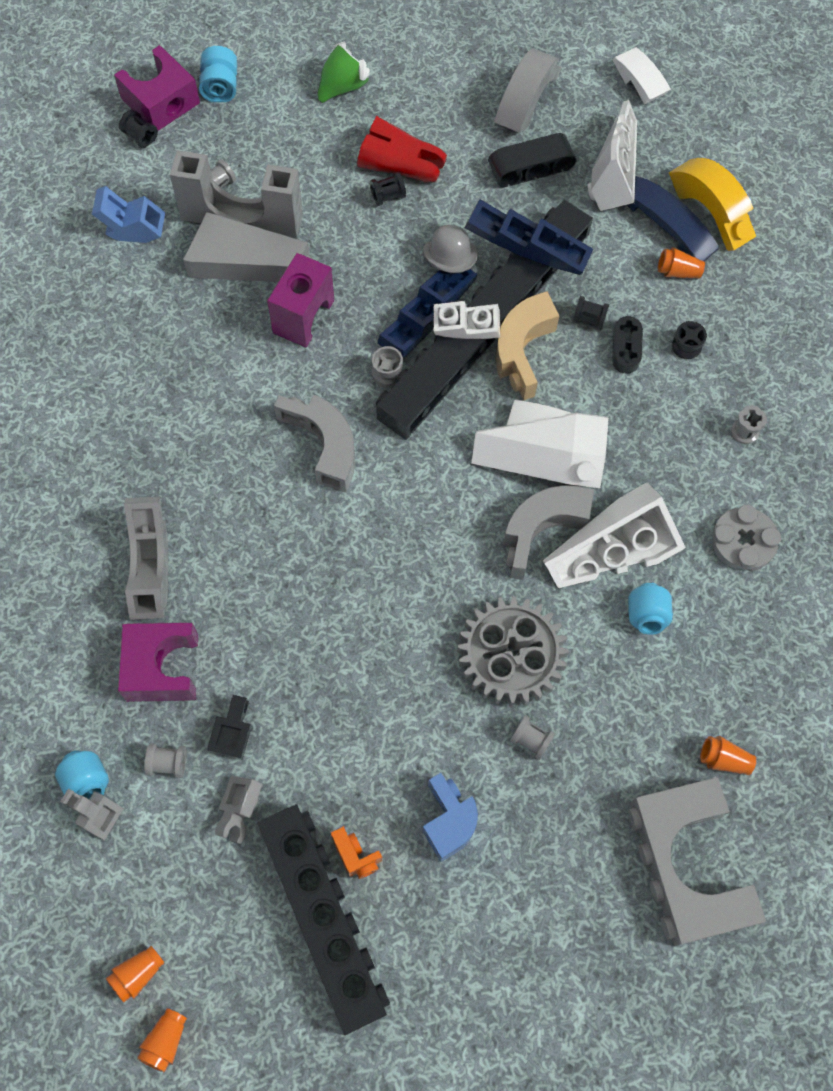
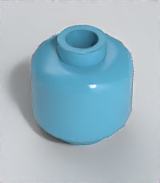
[628,583,673,635]
[55,750,109,799]

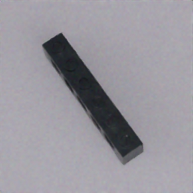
[257,804,390,1036]

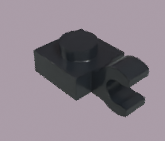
[207,695,252,760]

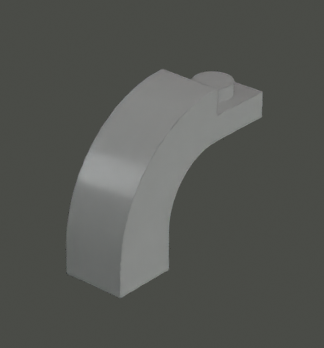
[494,48,562,133]
[274,395,355,493]
[503,486,594,580]
[124,496,169,620]

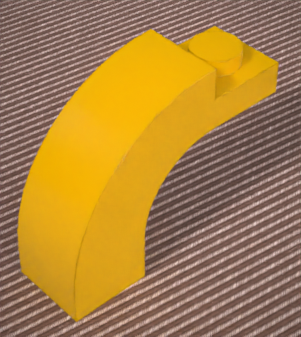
[669,158,756,251]

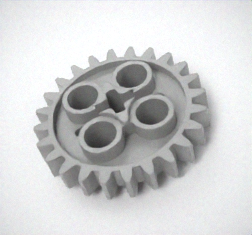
[457,596,569,707]

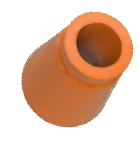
[657,247,705,279]
[700,736,756,775]
[106,946,165,1003]
[137,1008,187,1073]

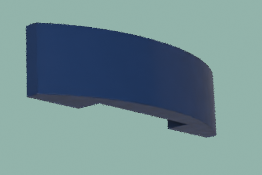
[627,176,719,261]

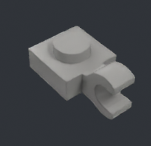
[215,776,263,844]
[60,788,124,841]

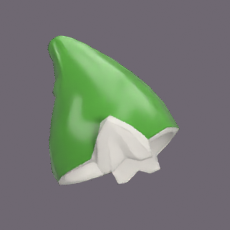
[317,42,370,103]

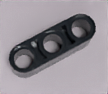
[488,133,577,188]

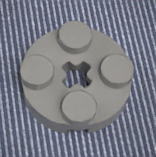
[712,505,781,571]

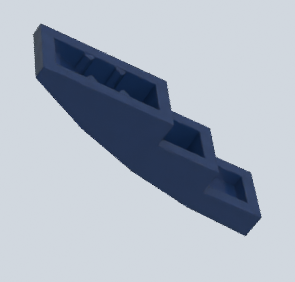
[464,199,593,275]
[377,269,478,358]

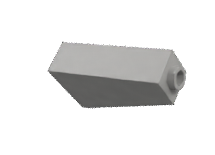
[183,212,313,282]

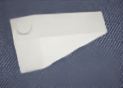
[588,100,637,211]
[471,413,609,488]
[543,482,686,588]

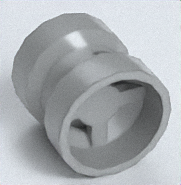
[372,346,403,388]

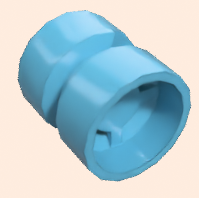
[199,46,237,102]

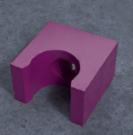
[114,45,200,131]
[267,253,334,348]
[118,623,198,702]

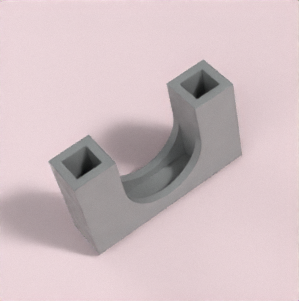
[170,150,303,239]
[628,777,766,946]

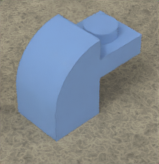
[92,186,165,243]
[422,773,478,862]

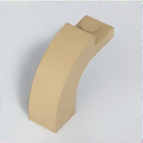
[496,291,559,401]

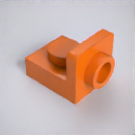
[331,826,382,879]

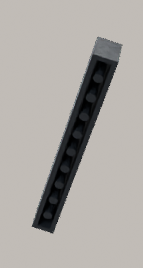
[376,199,593,440]

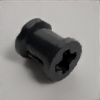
[119,109,158,148]
[370,172,406,206]
[572,296,610,330]

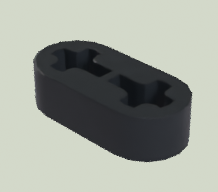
[612,316,643,374]

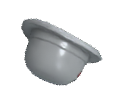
[423,225,478,273]

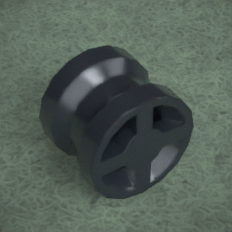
[671,321,707,359]

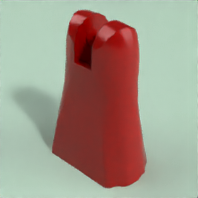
[357,116,447,183]

